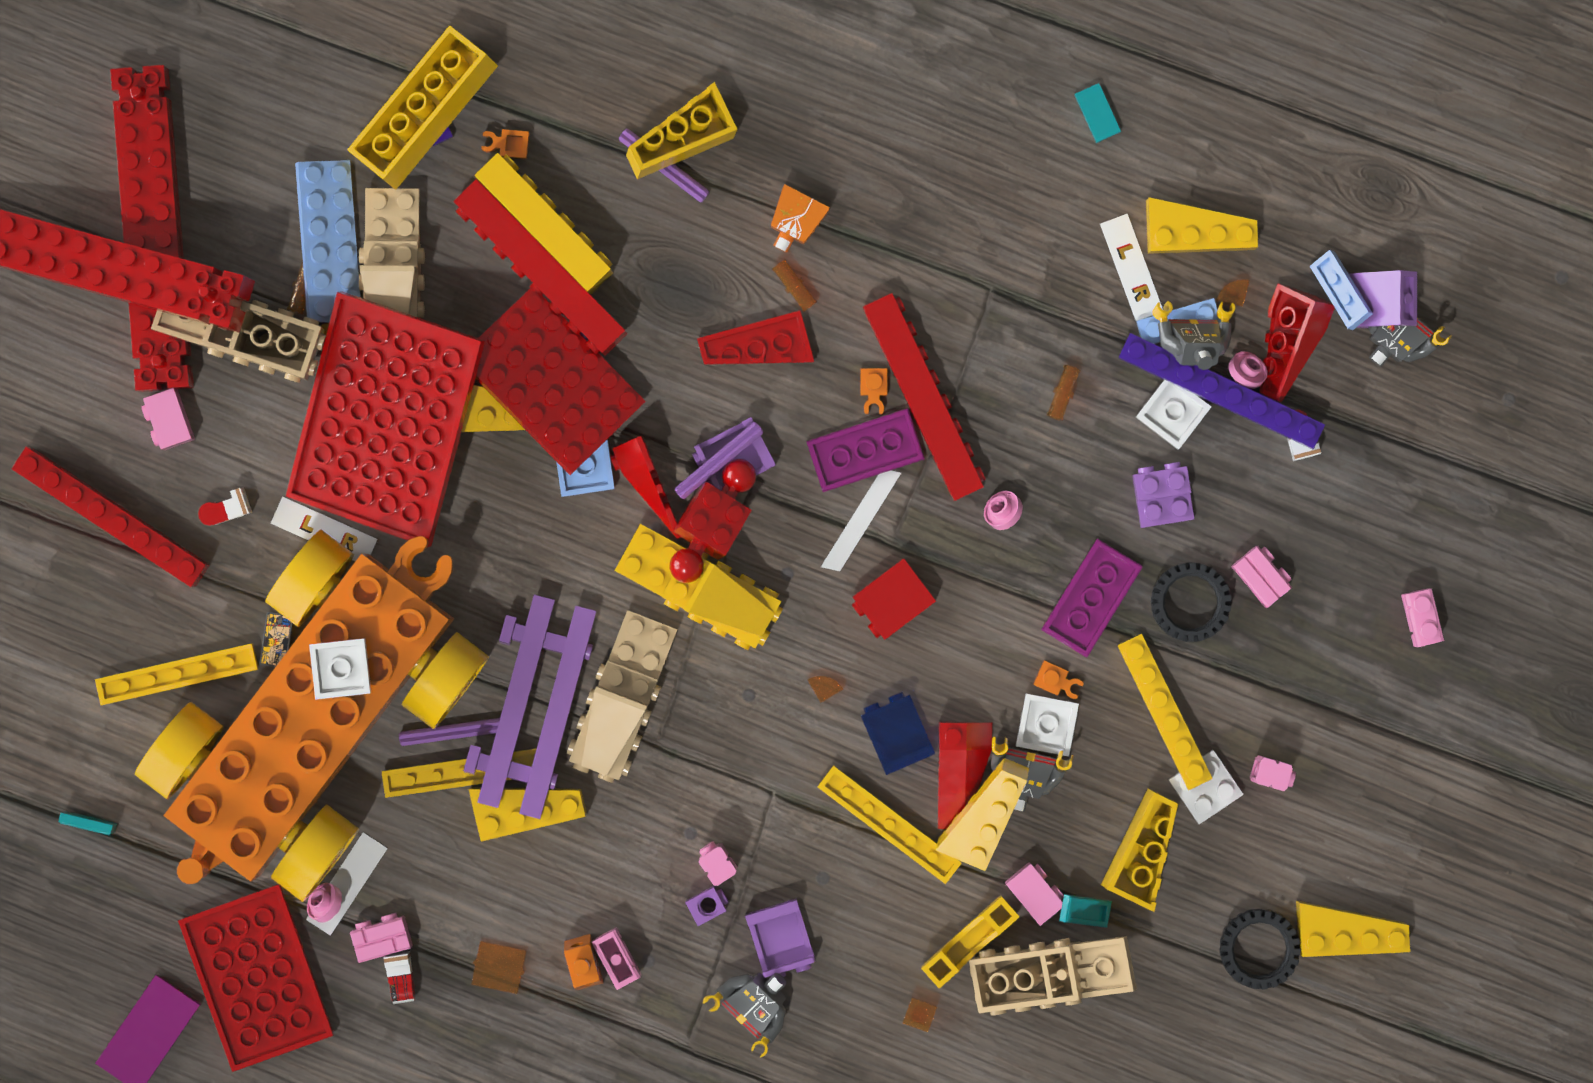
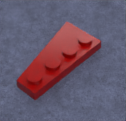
[697,310,814,365]

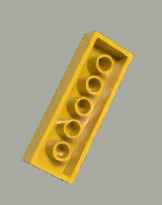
[347,26,498,190]
[475,153,613,295]

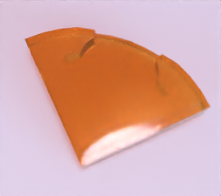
[1216,279,1250,307]
[807,676,844,703]

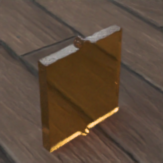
[471,941,526,994]

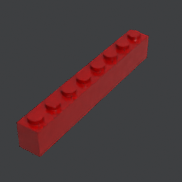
[453,179,628,356]
[863,293,986,501]
[11,447,210,587]

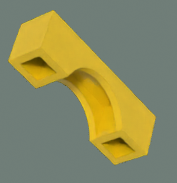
[921,895,1019,989]

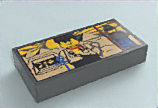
[259,612,293,667]

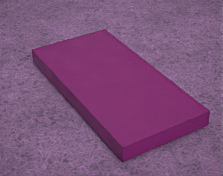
[806,408,924,492]
[1041,539,1143,658]
[95,974,201,1083]

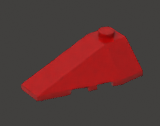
[1259,283,1335,402]
[610,436,681,539]
[938,722,992,829]

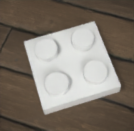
[1136,380,1211,450]
[309,638,371,700]
[1016,694,1079,756]
[1168,750,1243,824]

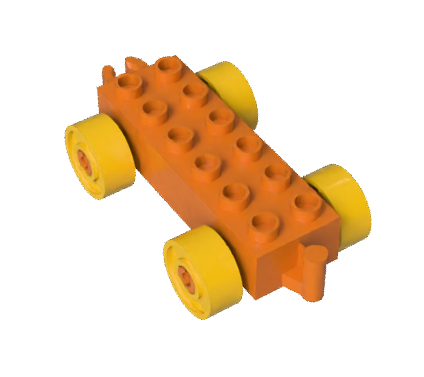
[134,529,490,902]

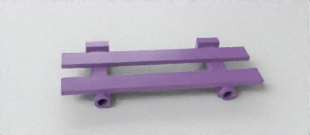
[464,595,596,819]

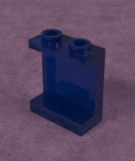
[860,691,935,775]

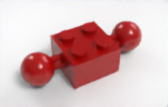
[669,459,756,583]

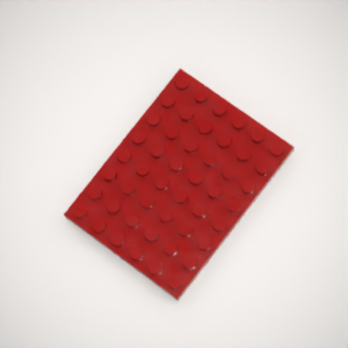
[286,291,485,547]

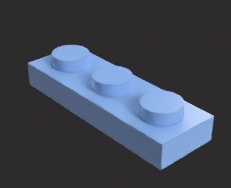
[1310,250,1373,330]
[1136,298,1221,344]

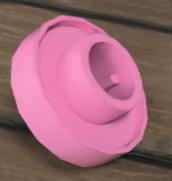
[1228,351,1267,389]
[984,491,1023,530]
[307,883,342,923]

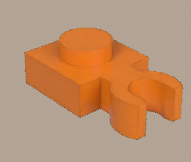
[481,129,529,159]
[860,368,887,414]
[1033,660,1084,699]

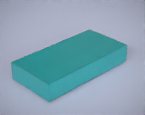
[1074,83,1121,143]
[58,811,117,835]
[1059,894,1112,928]

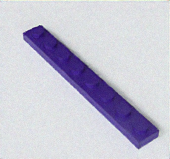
[1118,333,1325,450]

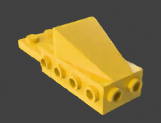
[614,524,783,650]

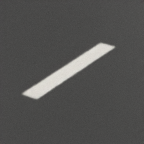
[821,470,901,571]

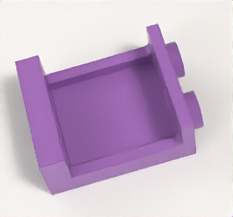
[1349,270,1417,328]
[692,417,776,490]
[745,898,816,978]

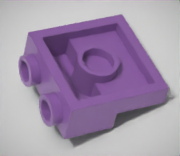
[1132,462,1194,528]

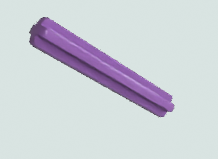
[619,129,709,202]
[675,422,763,499]
[399,718,500,746]

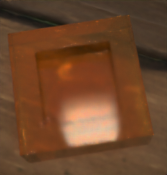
[902,997,937,1032]

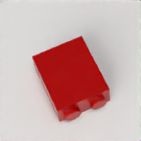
[851,558,936,640]

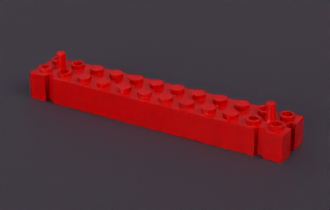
[110,65,194,392]
[0,210,255,333]

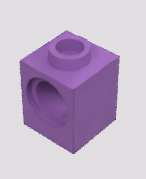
[685,886,729,926]

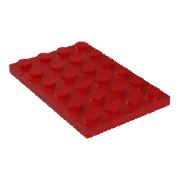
[475,286,646,475]
[178,884,335,1072]

